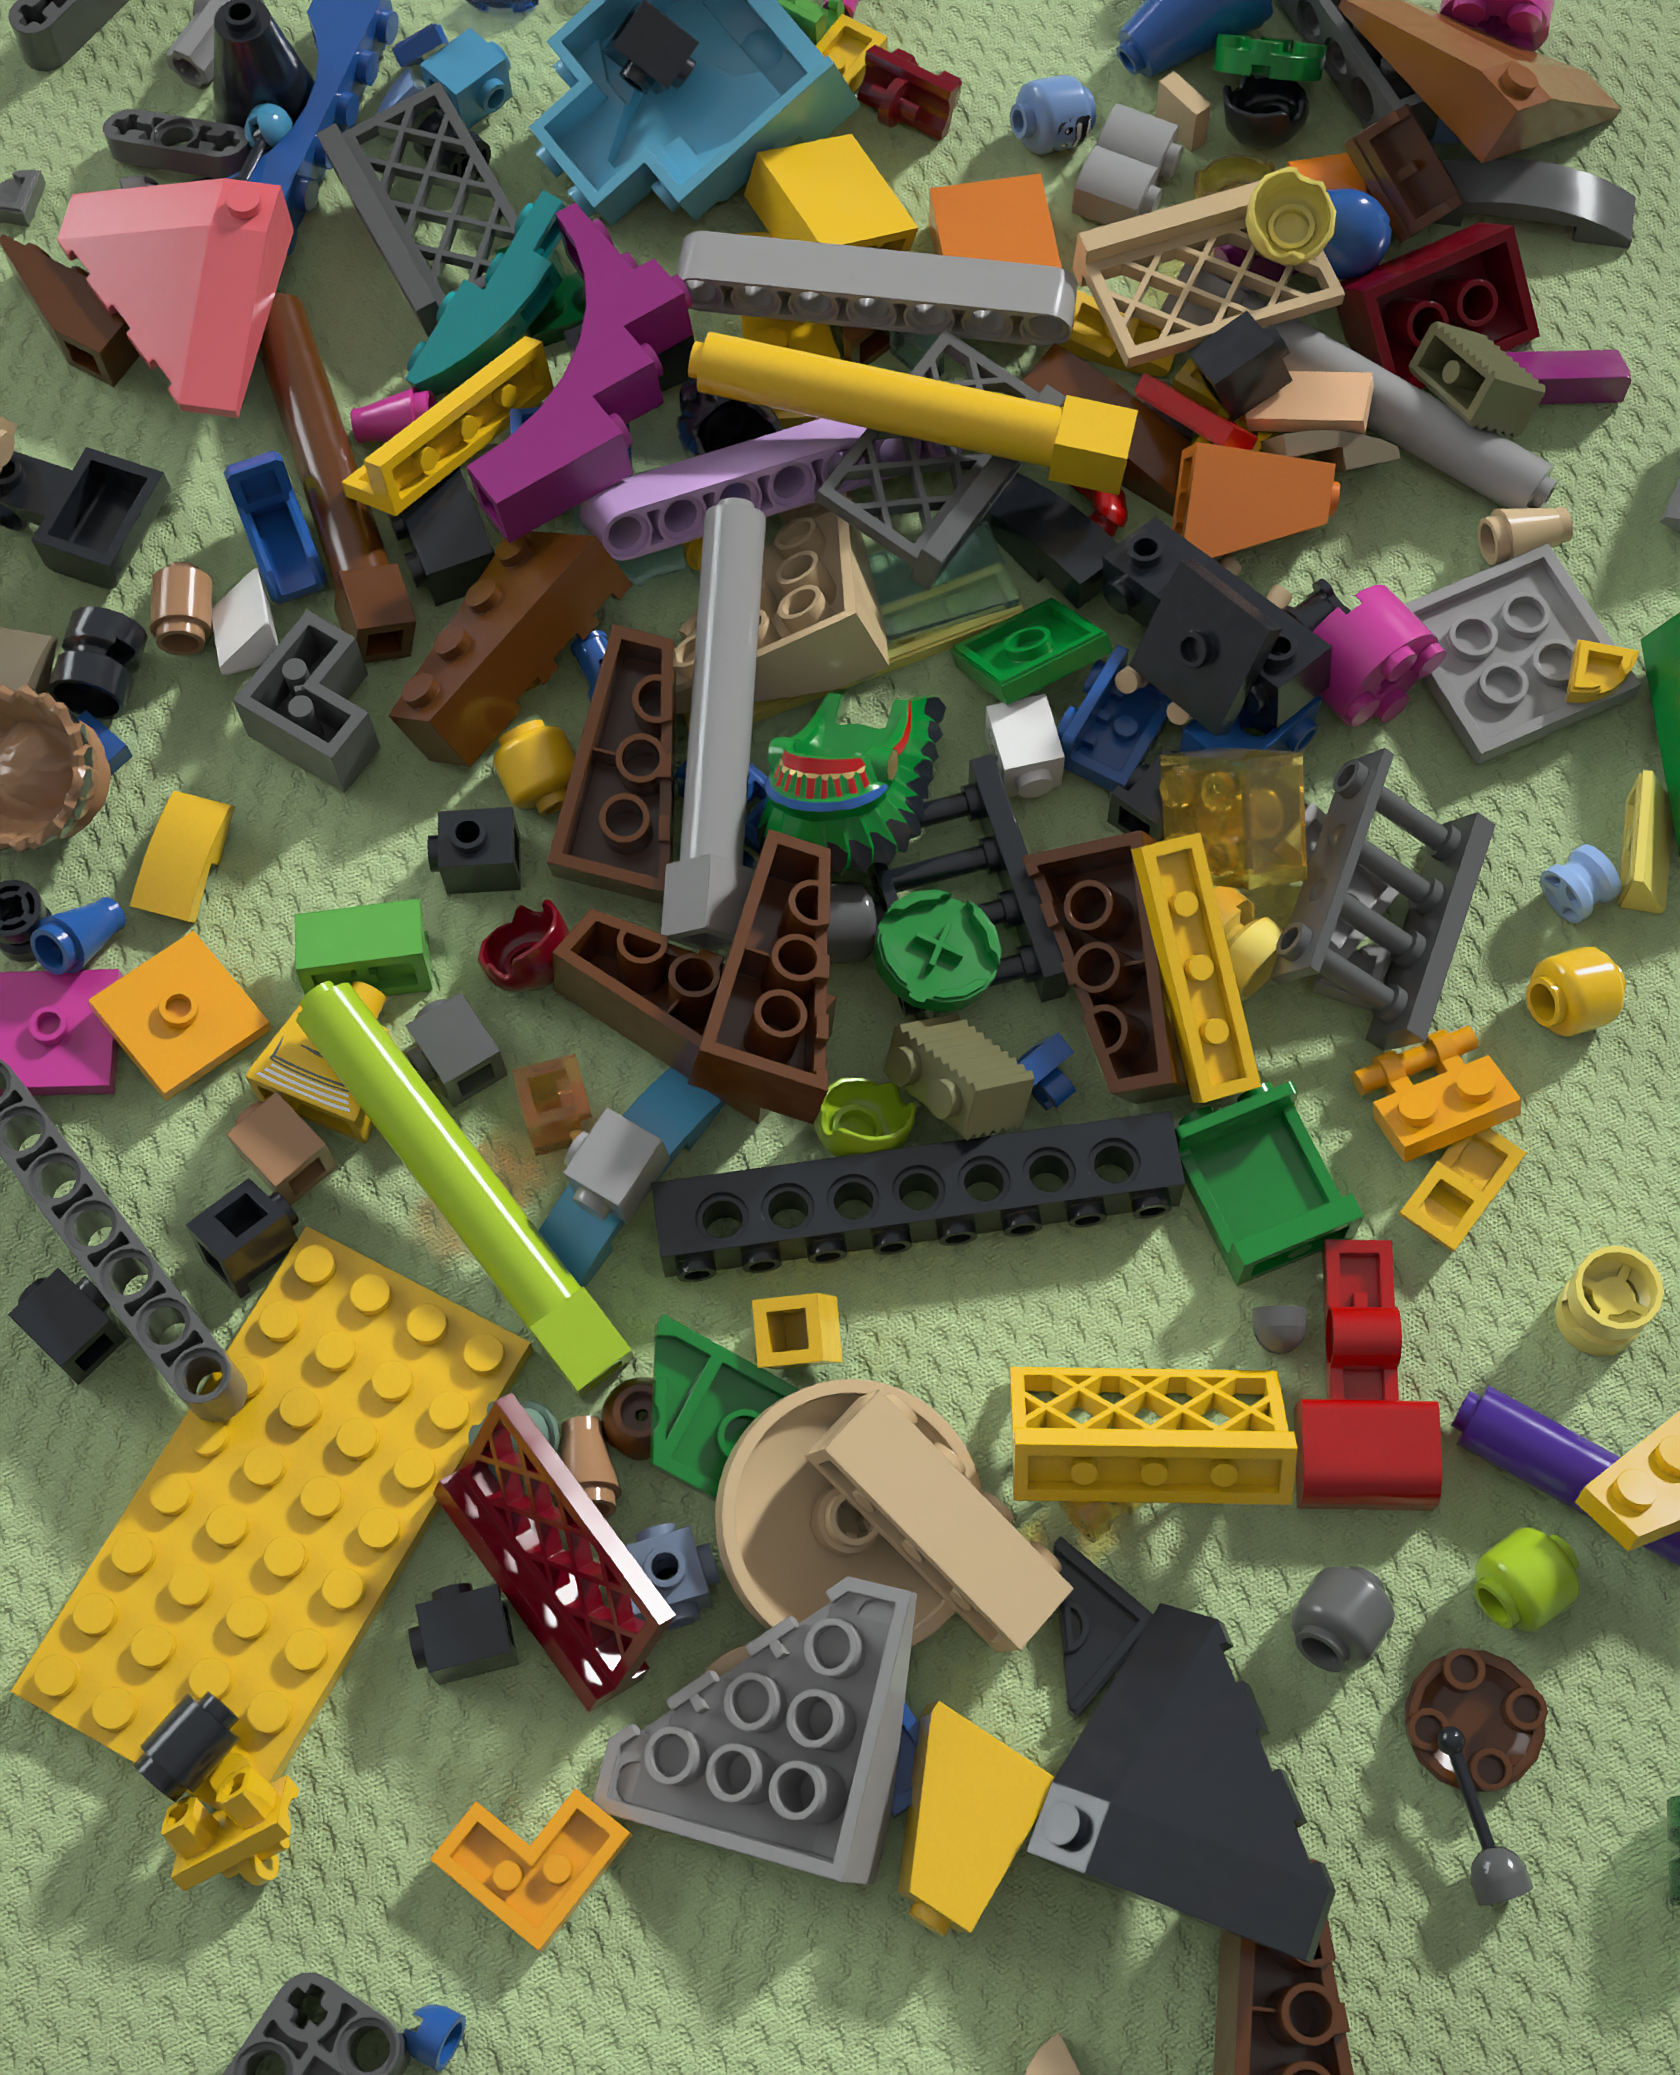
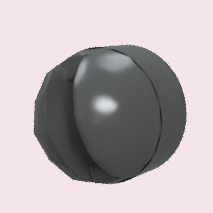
[1252,1306,1307,1355]

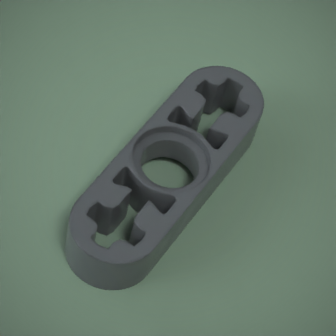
[103,109,252,179]

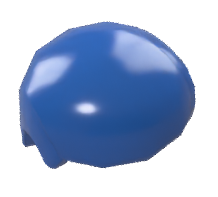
[1323,188,1392,279]

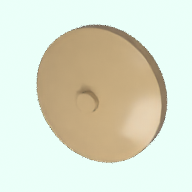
[715,1379,983,1647]

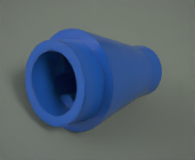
[30,897,126,975]

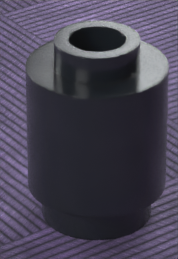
[133,1691,240,1802]

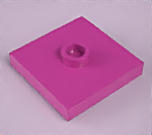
[0,969,123,1097]

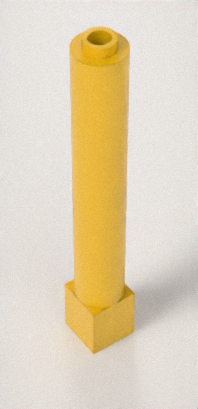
[688,332,1138,495]

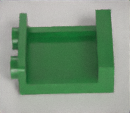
[1175,1081,1364,1286]

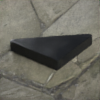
[1053,1536,1153,1720]

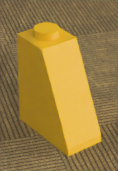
[897,1700,1055,1937]

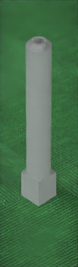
[1160,263,1558,509]
[661,498,766,951]

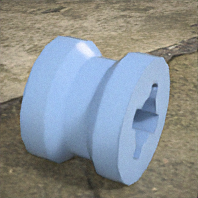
[1540,844,1621,924]

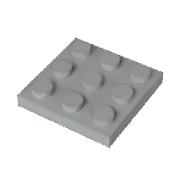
[1405,544,1641,765]

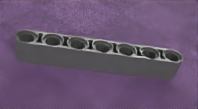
[0,1059,247,1423]

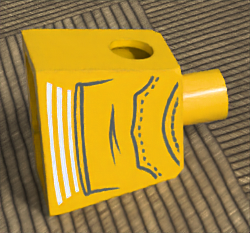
[245,981,392,1144]

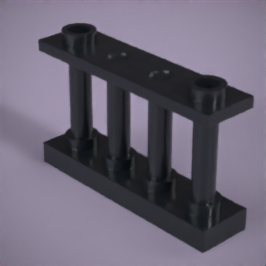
[867,754,1068,1021]

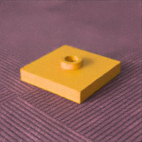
[88,930,270,1101]

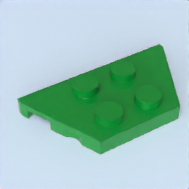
[650,1314,800,1502]

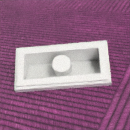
[212,568,278,675]

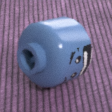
[1010,75,1096,155]

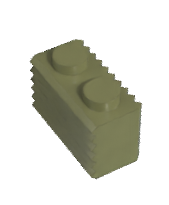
[1408,321,1545,439]
[884,1013,1035,1141]

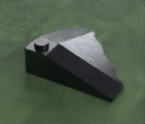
[1026,1603,1336,1964]

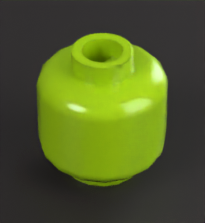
[1473,1527,1580,1632]

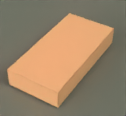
[1245,371,1374,434]

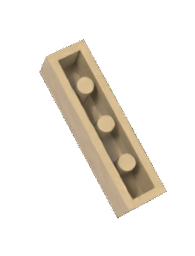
[805,1389,1074,1653]

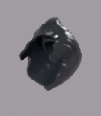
[676,378,782,490]

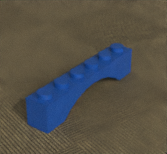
[227,0,399,256]

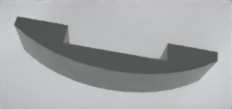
[1434,158,1636,249]

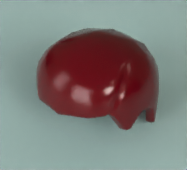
[478,899,570,992]

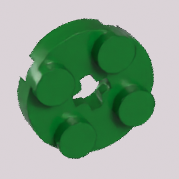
[1213,34,1327,82]

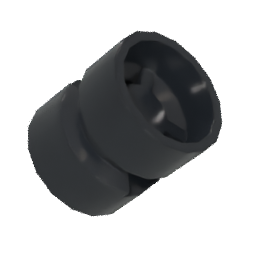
[47,606,148,720]

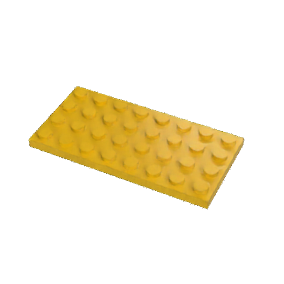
[10,1226,534,1811]

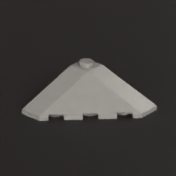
[592,1576,917,1885]

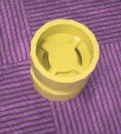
[1214,882,1284,1001]
[1555,1246,1664,1357]

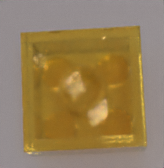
[1160,747,1307,890]

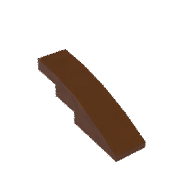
[1022,343,1193,517]

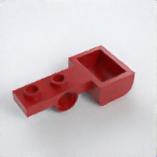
[1294,1239,1442,1511]

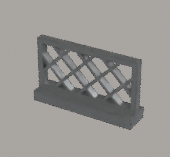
[316,81,518,338]
[814,329,1066,591]

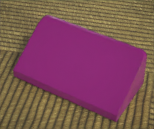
[1506,350,1631,404]

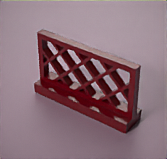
[433,1393,676,1712]

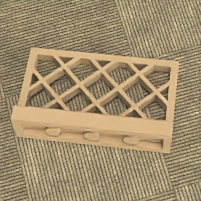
[1072,180,1345,368]

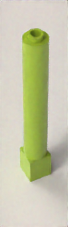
[296,981,633,1399]

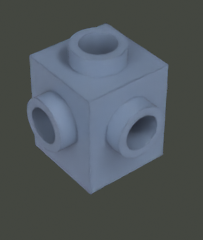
[625,1523,721,1630]

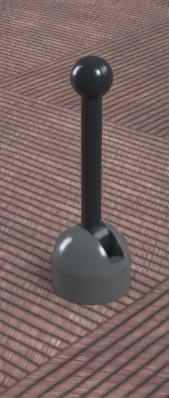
[1436,1726,1534,1905]

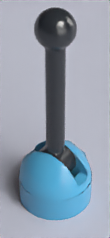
[231,103,293,181]

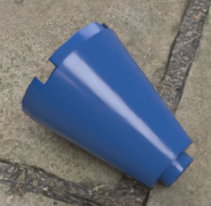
[1116,0,1273,78]

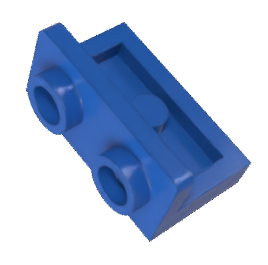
[1057,644,1173,792]

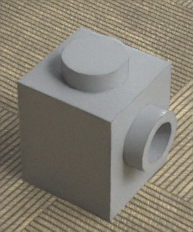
[563,1107,670,1224]

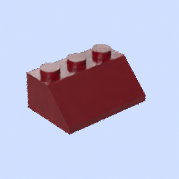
[1336,222,1540,389]

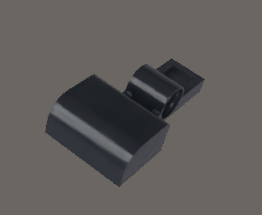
[0,447,171,589]

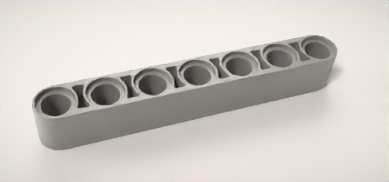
[676,231,1078,347]

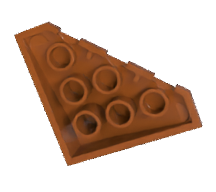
[1338,0,1622,163]

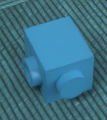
[420,28,513,130]

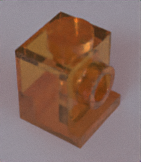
[512,1054,592,1156]

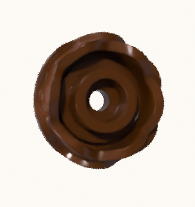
[601,1377,653,1461]

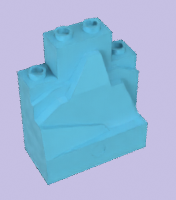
[529,0,861,226]

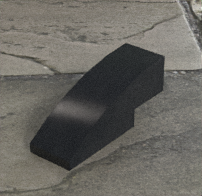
[979,473,1118,610]

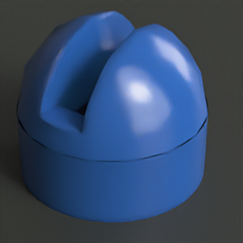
[404,2004,466,2072]

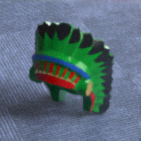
[756,688,946,875]

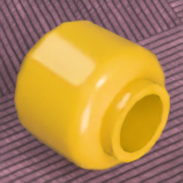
[492,720,576,816]
[1526,947,1626,1037]

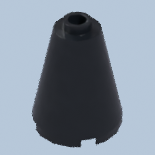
[213,0,315,156]

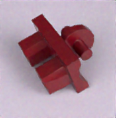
[857,45,962,141]

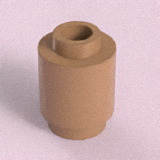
[150,562,212,656]

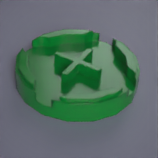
[872,889,1002,1013]

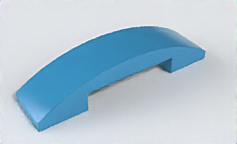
[539,1067,726,1288]

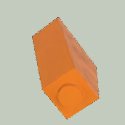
[1171,442,1340,559]

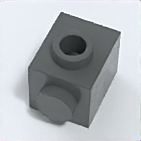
[405,992,508,1108]

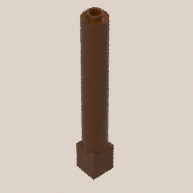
[258,292,417,663]

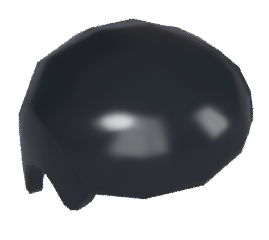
[1223,75,1309,150]

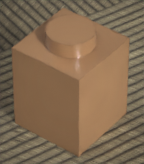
[226,1092,338,1206]

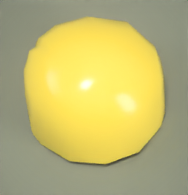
[1245,167,1336,266]

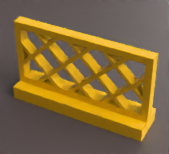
[1010,1367,1297,1505]

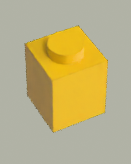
[752,1293,843,1369]

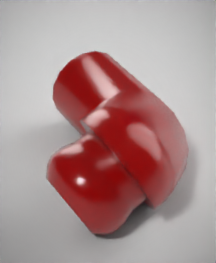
[1070,485,1128,538]

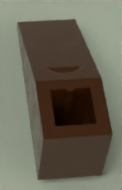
[0,234,140,387]

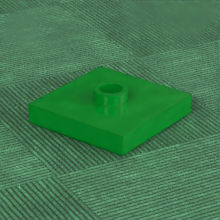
[950,598,1113,705]

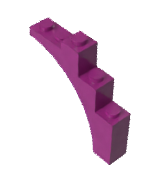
[467,203,693,544]

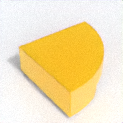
[1565,639,1639,703]

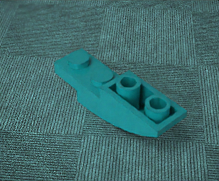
[405,190,566,396]

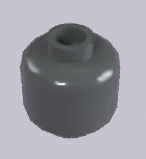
[827,881,885,964]
[1290,1566,1395,1672]

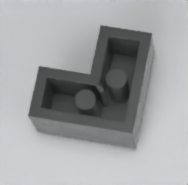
[233,610,381,793]

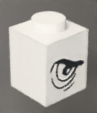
[984,694,1065,798]

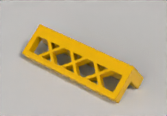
[341,336,554,516]
[1131,832,1261,1103]

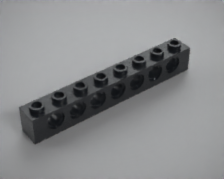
[651,1111,1185,1282]

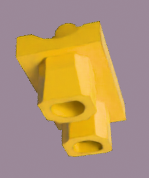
[160,1765,299,1892]

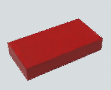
[1134,373,1258,450]

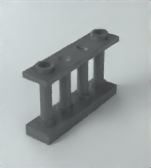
[1270,748,1496,1051]

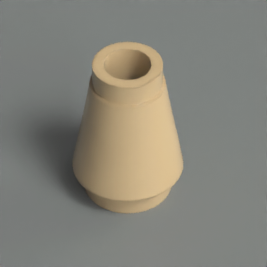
[1478,507,1573,565]

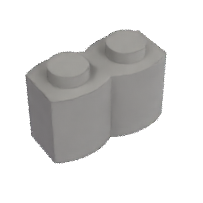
[1072,103,1183,225]

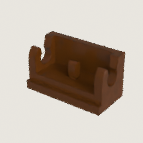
[1343,103,1465,243]

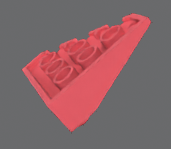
[57,178,294,418]

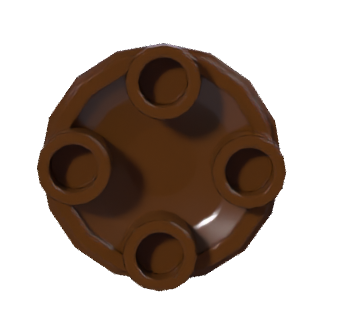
[1404,1648,1548,1792]

